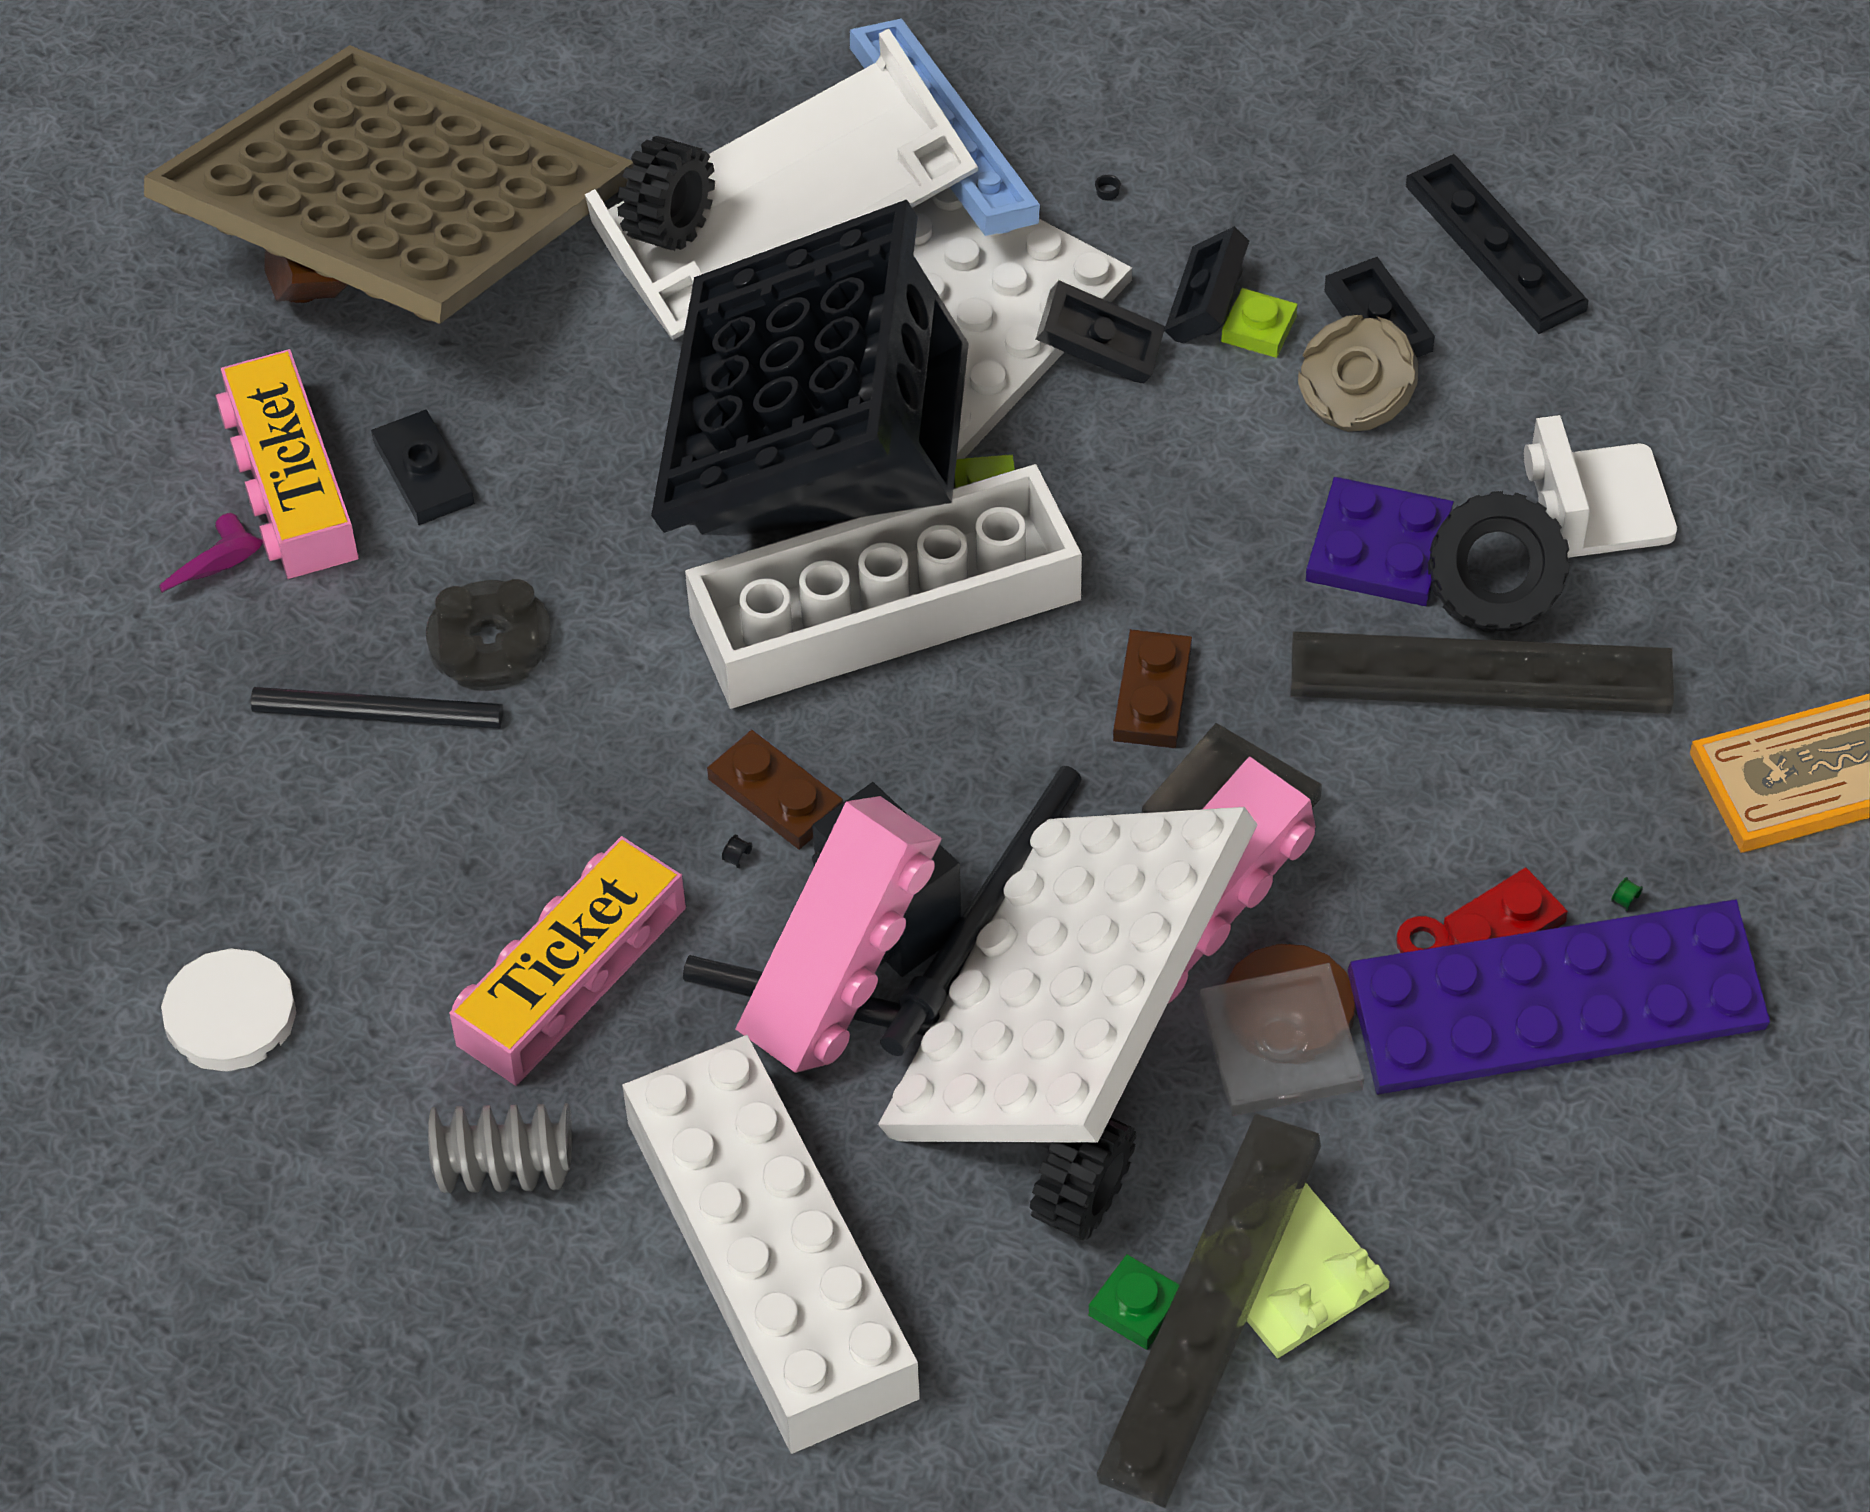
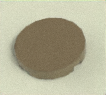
[1298,315,1419,432]

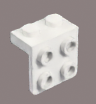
[1524,415,1677,558]

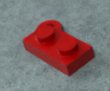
[1396,867,1568,953]

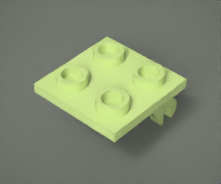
[1195,1182,1390,1359]

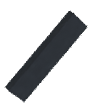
[1406,154,1589,334]

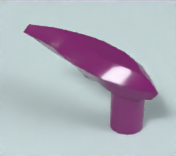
[159,513,263,593]

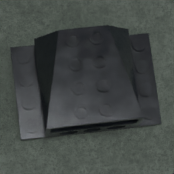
[651,199,969,536]

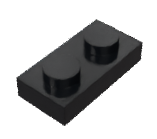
[1164,226,1250,343]
[1324,257,1435,358]
[1035,280,1165,384]

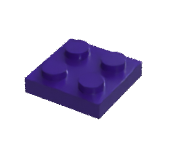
[1305,477,1454,607]

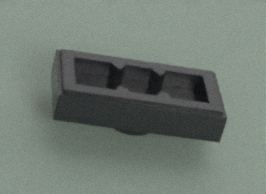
[371,409,475,525]

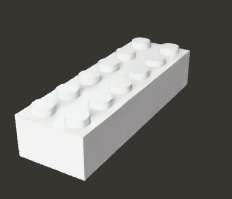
[685,464,1082,709]
[622,1035,920,1454]

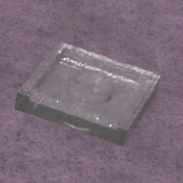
[1199,963,1364,1116]

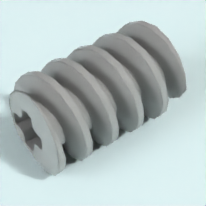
[428,1103,572,1193]

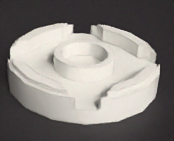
[161,948,296,1071]

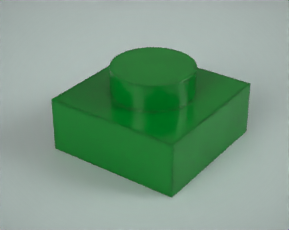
[1088,1254,1185,1350]

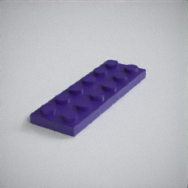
[1347,899,1770,1095]

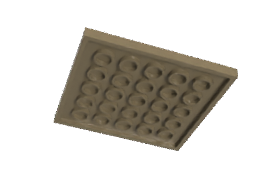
[144,45,634,324]

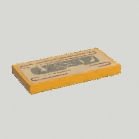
[1690,693,1870,853]

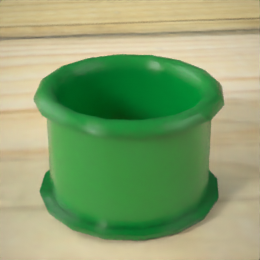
[1611,877,1643,911]

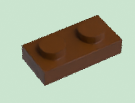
[1113,629,1192,749]
[707,730,843,850]

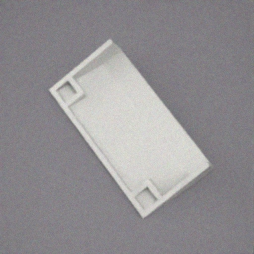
[585,28,978,340]

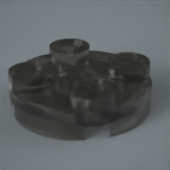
[426,579,552,691]

